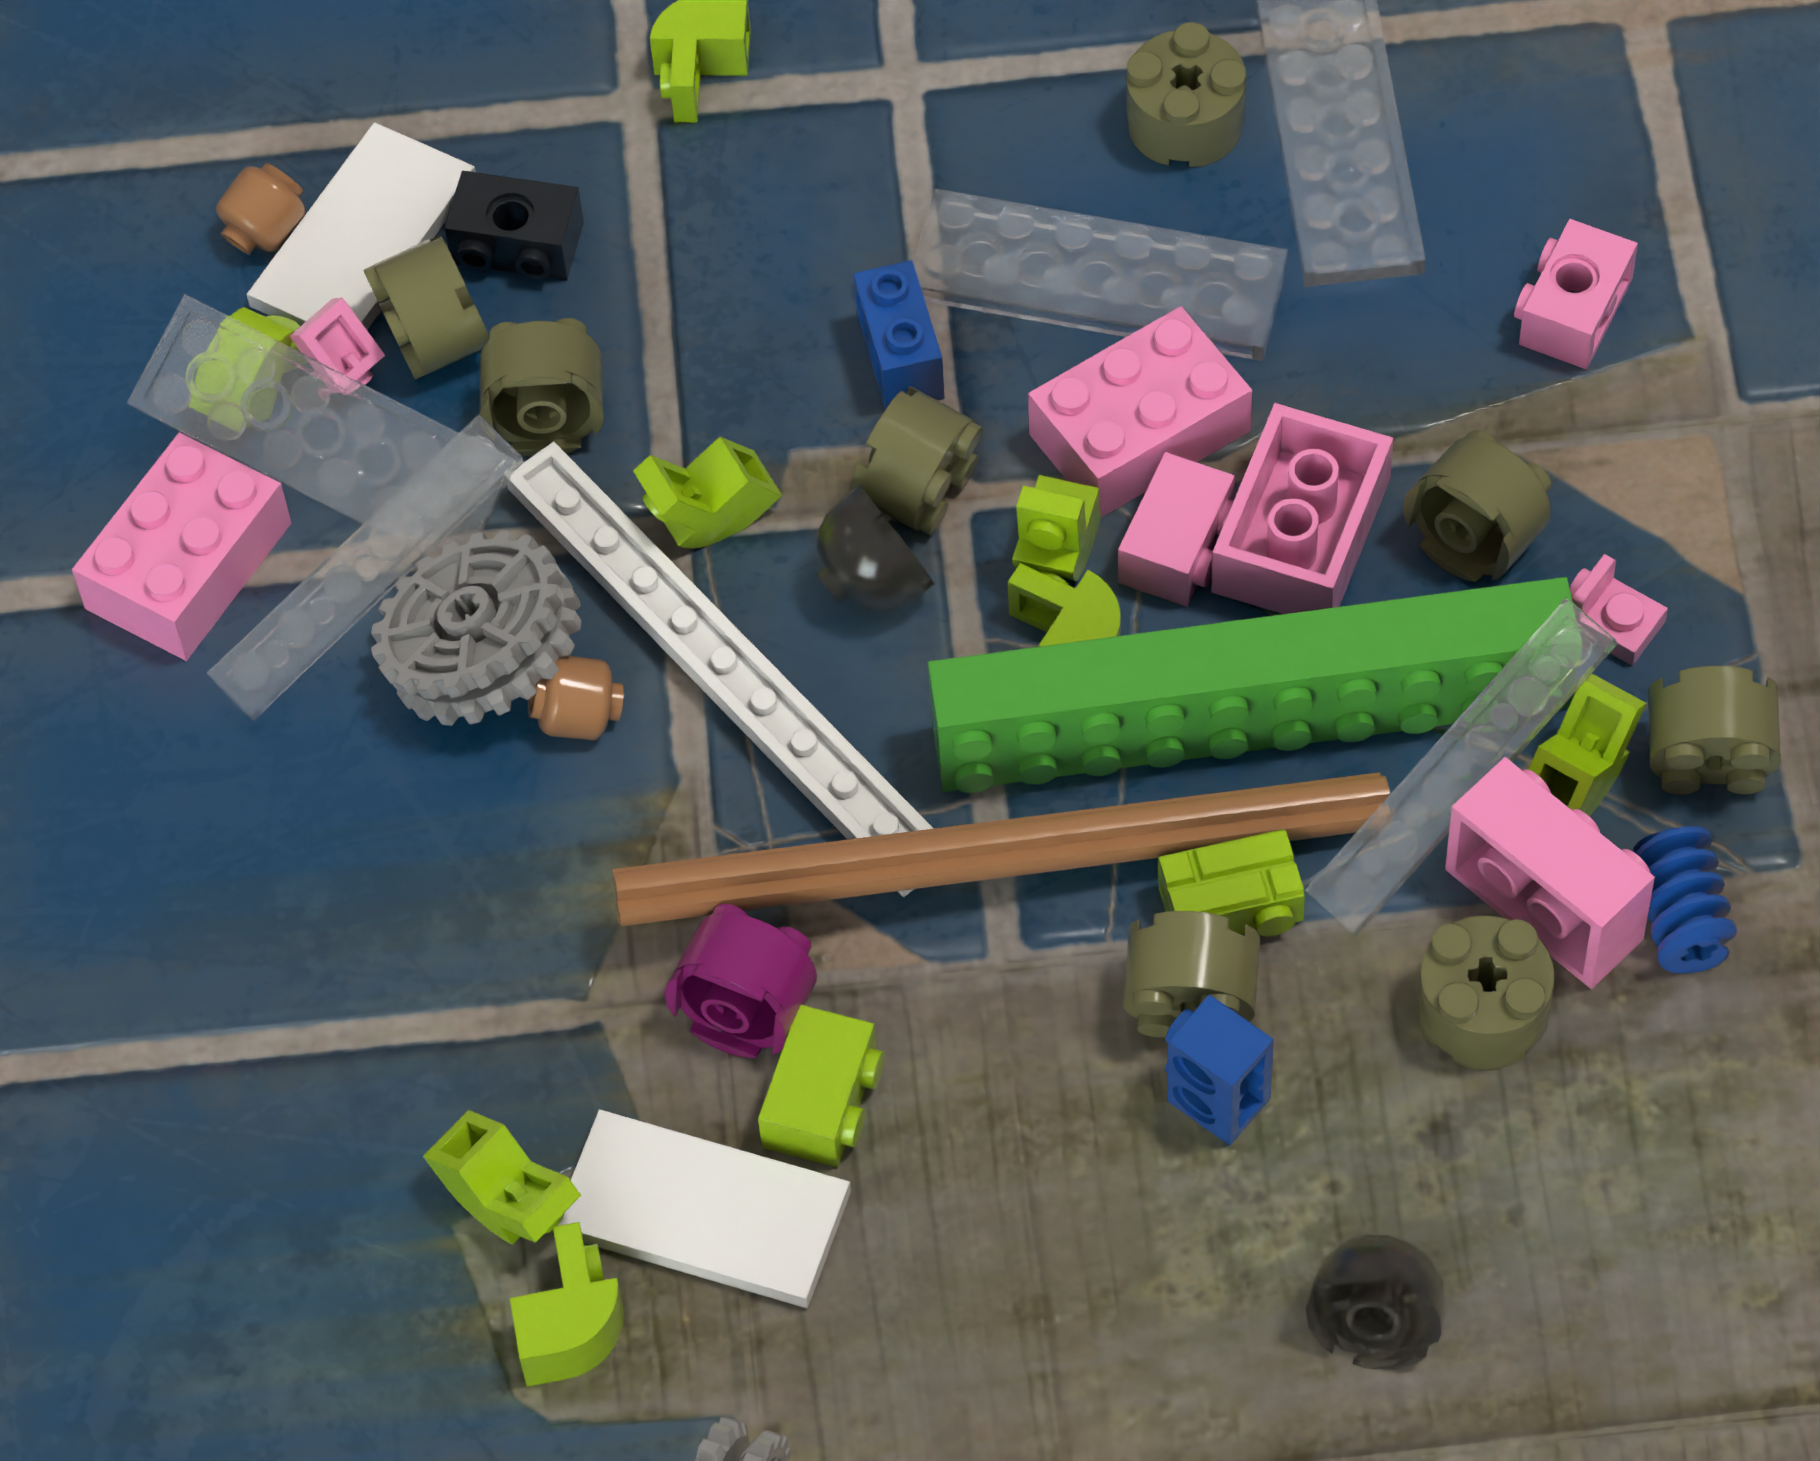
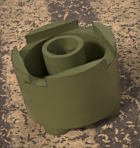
[1126,22,1246,167]
[363,235,489,380]
[480,318,604,457]
[850,386,983,535]
[1403,430,1552,582]
[1648,666,1781,795]
[1123,911,1260,1038]
[1417,916,1555,1070]

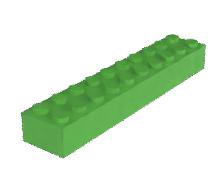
[928,577,1582,793]

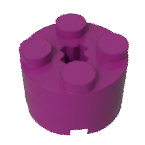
[664,904,817,1058]

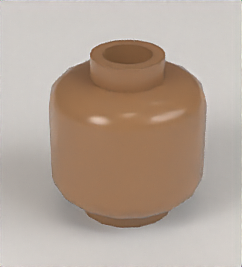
[216,163,306,255]
[528,656,624,740]

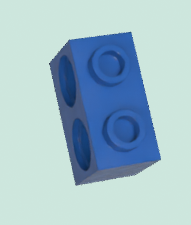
[853,260,945,410]
[1165,994,1274,1146]

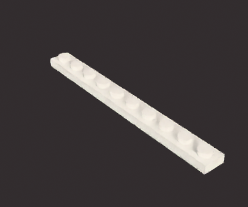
[505,442,934,897]

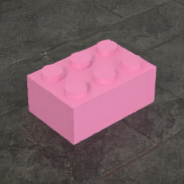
[1028,306,1252,518]
[1211,403,1394,614]
[72,432,292,661]
[1445,757,1655,990]

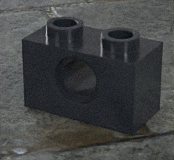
[444,170,584,280]

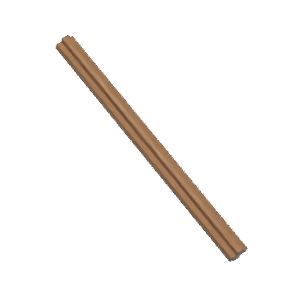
[612,772,1392,926]

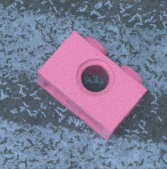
[1514,219,1638,370]

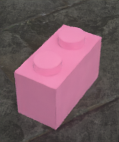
[1118,452,1235,607]

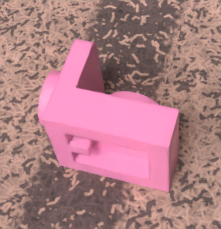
[289,297,385,396]
[1570,554,1668,666]

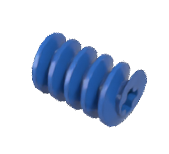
[1633,826,1737,973]

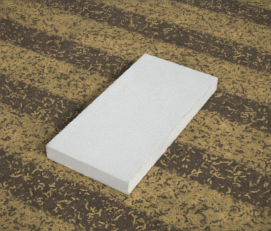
[246,122,476,330]
[558,1109,851,1309]

